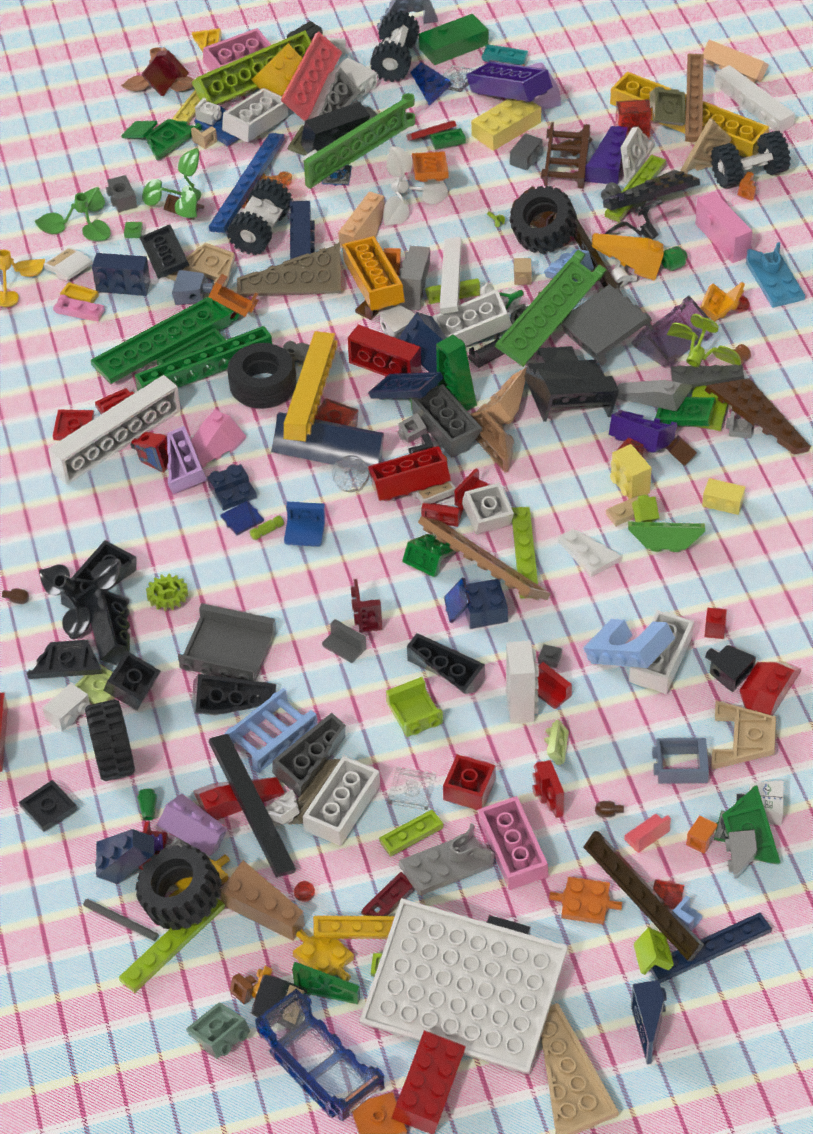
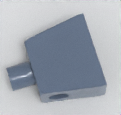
[172,270,215,305]

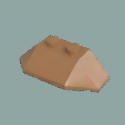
[470,410,514,473]

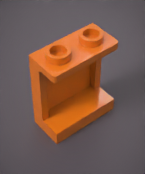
[208,274,259,317]

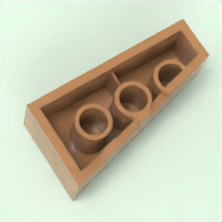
[220,860,305,941]

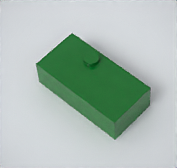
[418,13,489,66]

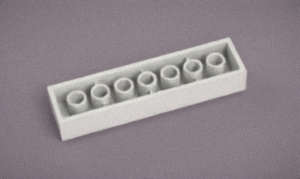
[48,375,181,485]

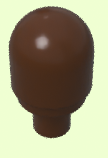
[2,588,29,604]
[595,801,624,817]

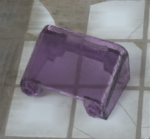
[631,295,714,368]

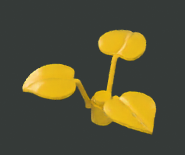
[0,249,45,307]

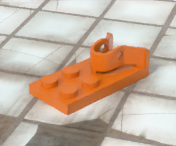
[412,151,449,182]

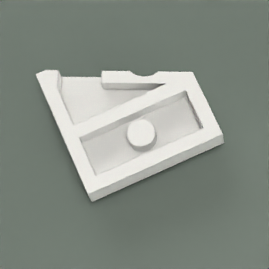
[265,790,300,824]

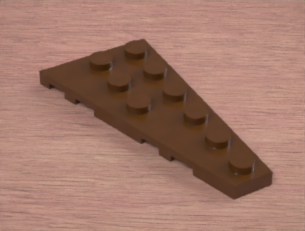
[705,378,811,455]

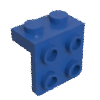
[284,501,326,547]

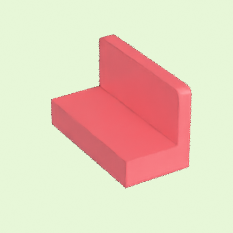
[624,814,671,853]

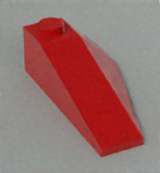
[193,777,285,820]

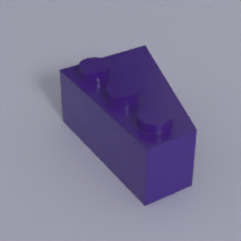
[608,410,677,453]

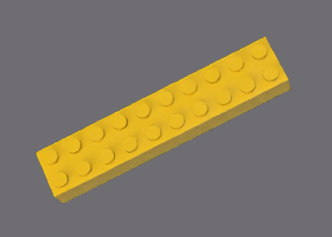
[610,71,769,158]

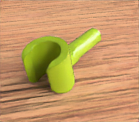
[487,211,505,227]

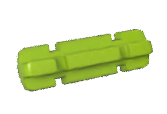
[249,515,284,540]

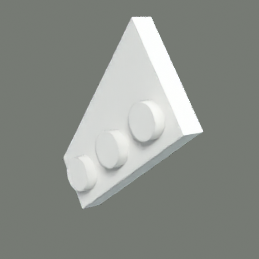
[558,529,622,577]

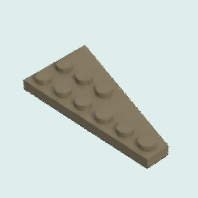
[237,242,341,296]

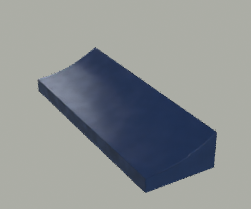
[271,412,384,472]

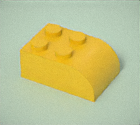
[251,43,302,96]

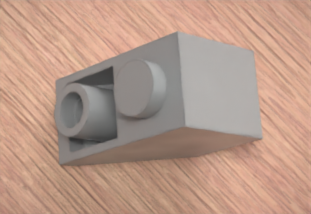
[725,830,757,879]

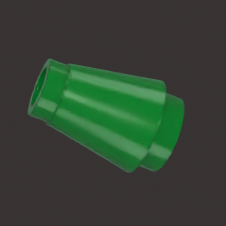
[137,788,157,821]

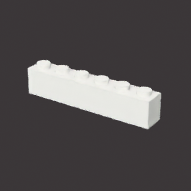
[714,65,795,133]

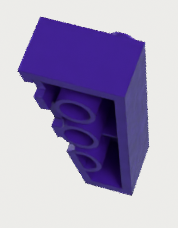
[585,126,627,184]

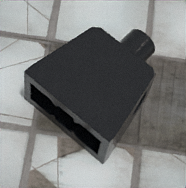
[705,645,756,692]

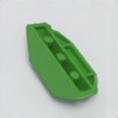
[628,521,705,552]

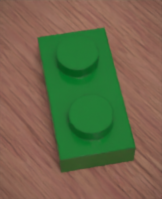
[430,128,466,150]

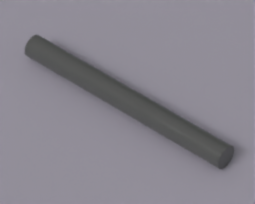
[83,898,159,941]

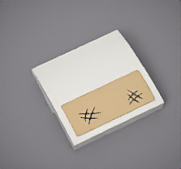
[43,247,93,281]
[411,481,456,504]

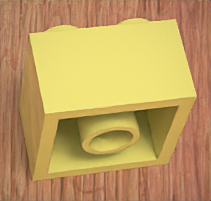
[610,444,652,499]

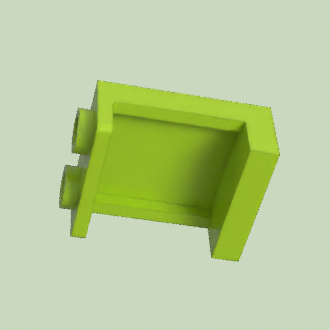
[386,677,443,737]

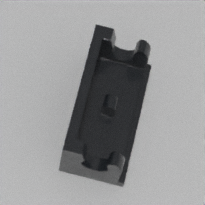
[468,333,504,368]

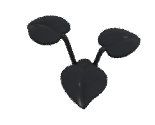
[605,198,663,240]
[39,559,121,640]

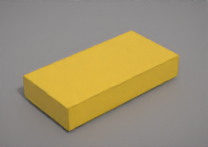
[60,282,99,303]

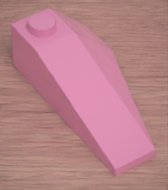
[191,409,246,468]

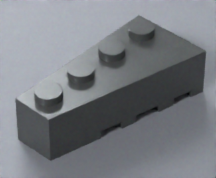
[272,713,346,797]

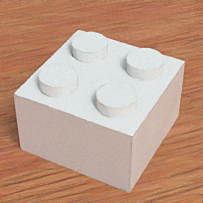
[462,482,514,534]

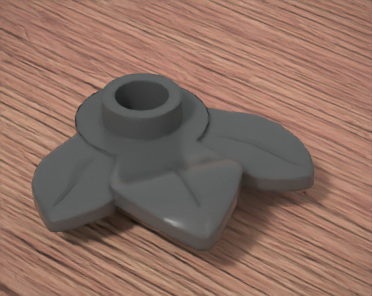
[283,341,310,363]

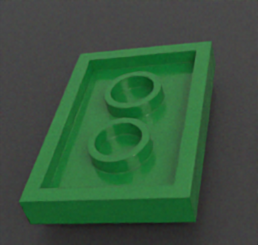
[655,397,716,427]

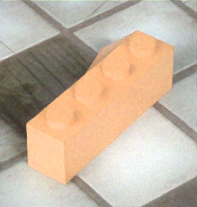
[703,39,769,83]
[338,191,385,248]

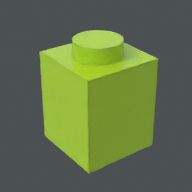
[632,495,660,522]

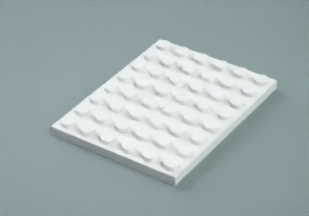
[359,898,568,1074]

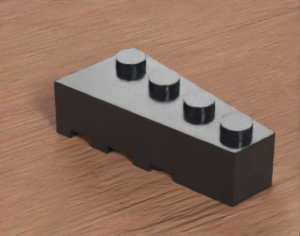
[60,540,137,609]

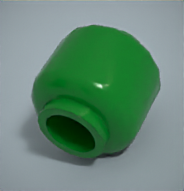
[661,246,687,271]

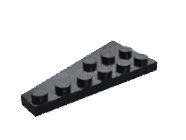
[603,169,700,210]

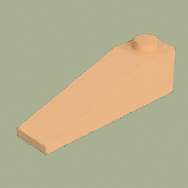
[477,368,527,425]

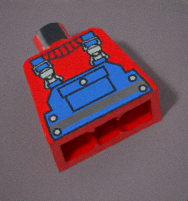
[131,432,168,473]

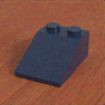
[398,312,447,372]
[631,980,667,1065]

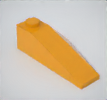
[592,233,663,281]

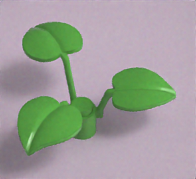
[142,148,201,218]
[35,187,110,241]

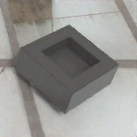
[538,644,562,668]

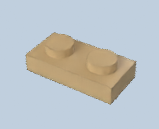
[606,496,638,527]

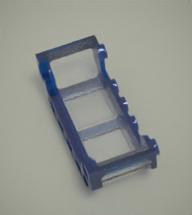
[255,988,385,1121]

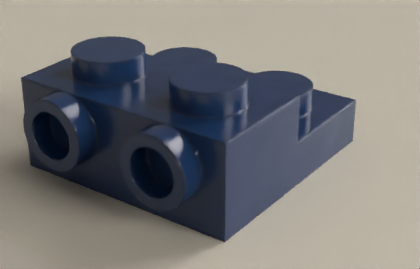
[207,464,257,511]

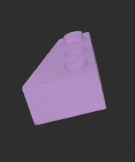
[157,793,227,856]

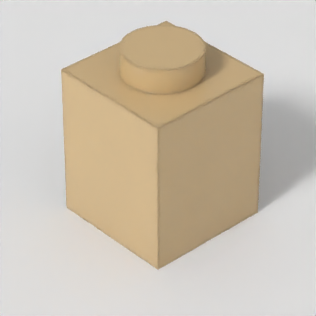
[514,258,532,285]

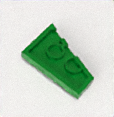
[292,961,360,1005]

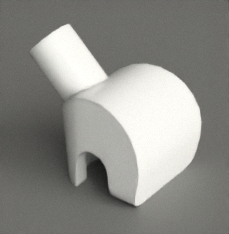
[611,267,637,287]

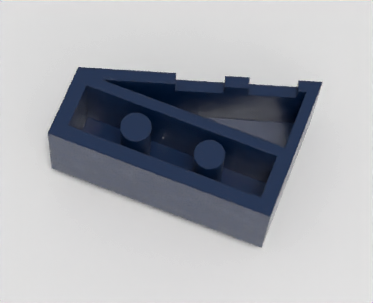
[95,829,154,884]

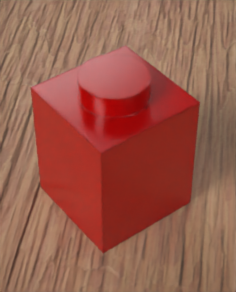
[704,607,727,639]

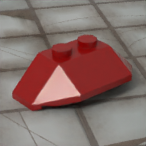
[739,661,801,716]

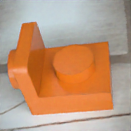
[737,171,756,201]

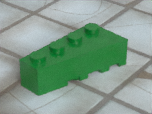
[436,334,477,411]

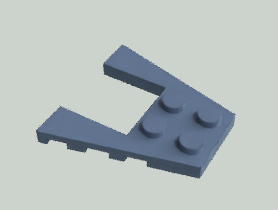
[377,0,439,30]

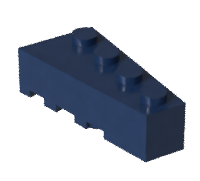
[290,200,315,259]

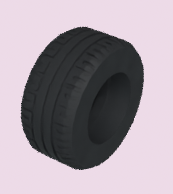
[227,343,297,409]

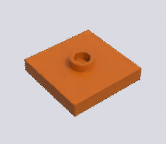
[350,1092,407,1134]

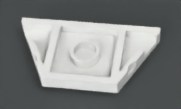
[621,127,654,184]

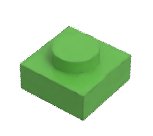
[124,222,143,238]

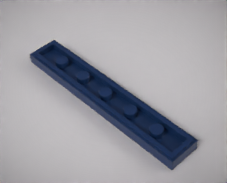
[650,912,772,983]

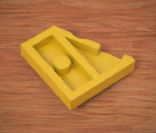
[191,28,222,53]

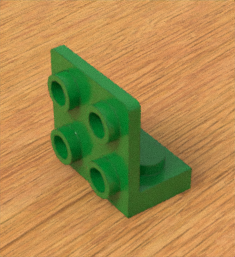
[402,534,456,577]

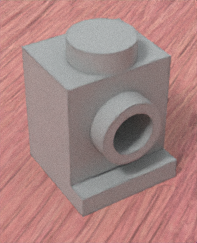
[397,413,427,443]

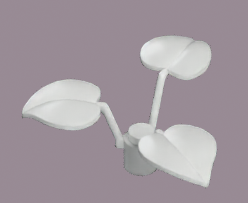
[383,146,448,226]

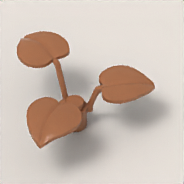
[121,47,194,91]

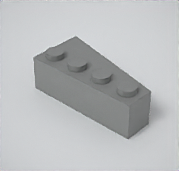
[309,67,360,119]
[398,245,430,311]

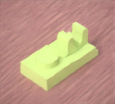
[544,720,569,765]

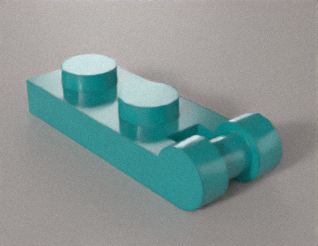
[481,45,528,65]

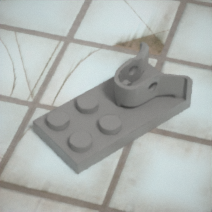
[399,823,495,896]

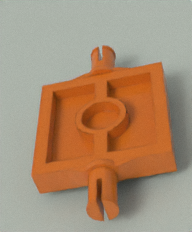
[549,877,623,925]

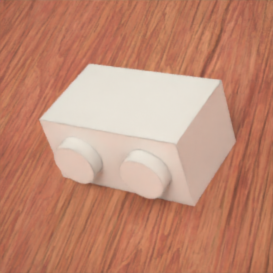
[43,683,90,732]

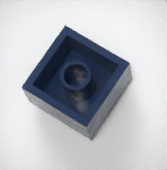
[461,579,508,629]

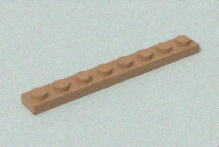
[685,53,704,142]

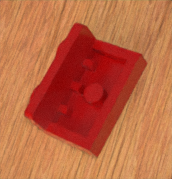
[95,388,135,415]

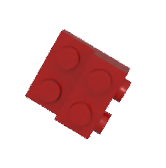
[532,760,564,818]

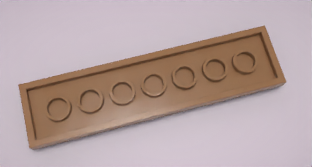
[418,516,551,601]

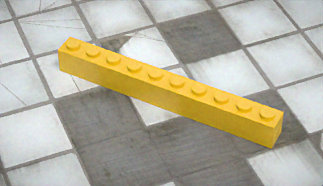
[283,331,338,441]

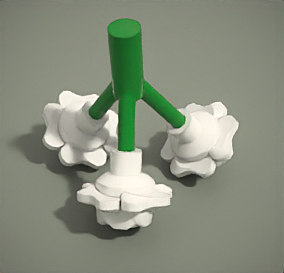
[480,282,524,316]

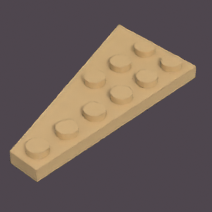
[541,1003,619,1134]

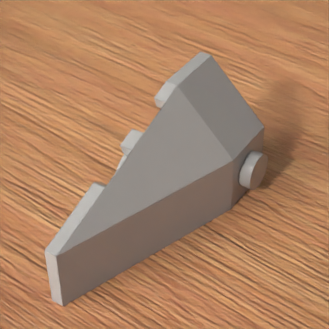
[617,380,692,411]

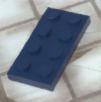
[368,372,443,400]

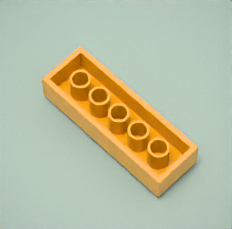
[342,236,405,311]

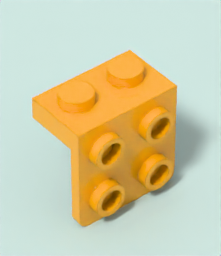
[699,282,745,322]

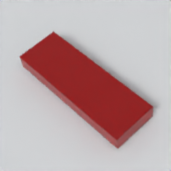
[406,120,457,141]

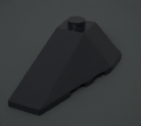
[192,674,276,715]

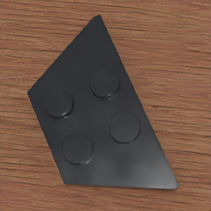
[27,639,103,679]

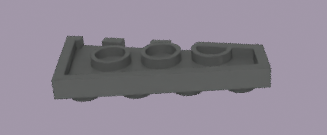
[670,364,744,390]

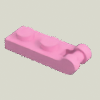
[53,295,105,322]

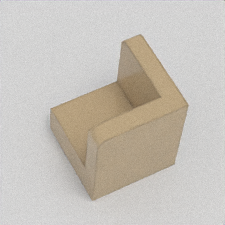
[191,126,217,149]

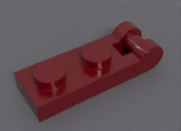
[361,872,415,916]

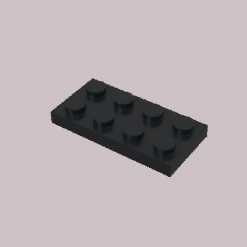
[139,224,190,279]

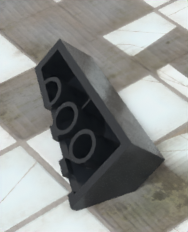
[85,588,130,665]
[407,633,485,694]

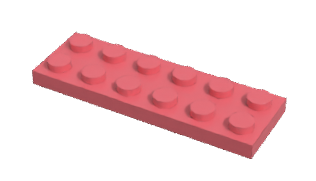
[281,32,342,121]

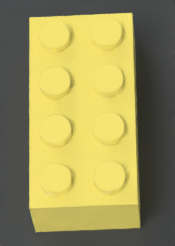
[471,99,541,151]

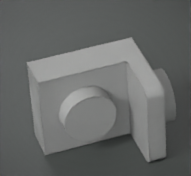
[726,411,752,438]

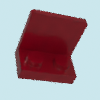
[141,50,189,96]
[350,579,383,633]

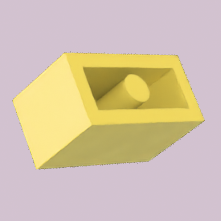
[702,478,746,515]

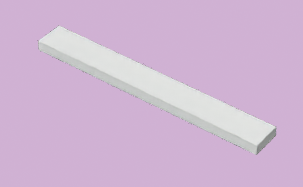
[440,236,462,314]

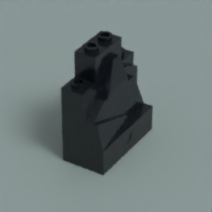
[524,346,619,422]

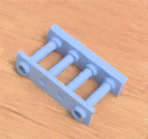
[224,687,318,773]

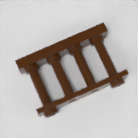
[541,122,590,188]

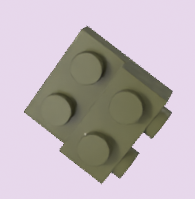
[650,87,685,126]

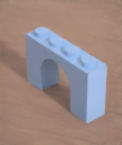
[583,619,675,668]

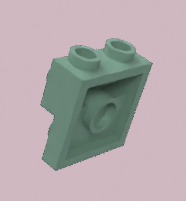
[186,1002,251,1059]

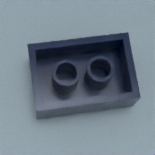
[92,253,151,296]

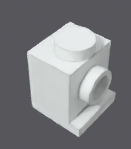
[195,98,222,125]

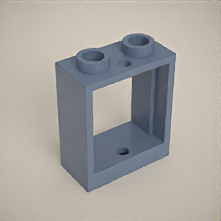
[652,738,709,784]

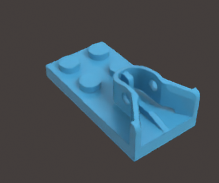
[746,242,805,308]

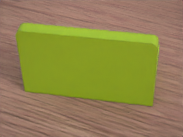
[634,927,674,975]

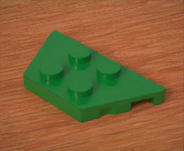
[145,119,202,161]
[722,785,781,865]

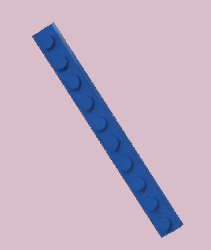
[208,133,285,233]

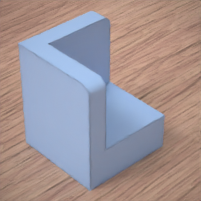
[673,896,703,931]

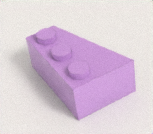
[167,426,207,494]

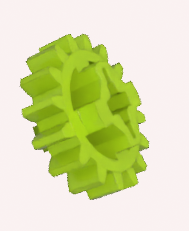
[146,573,188,611]

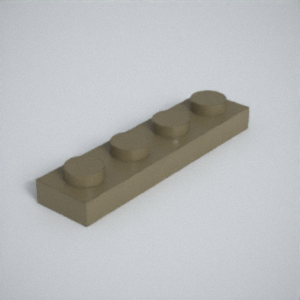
[288,759,340,825]

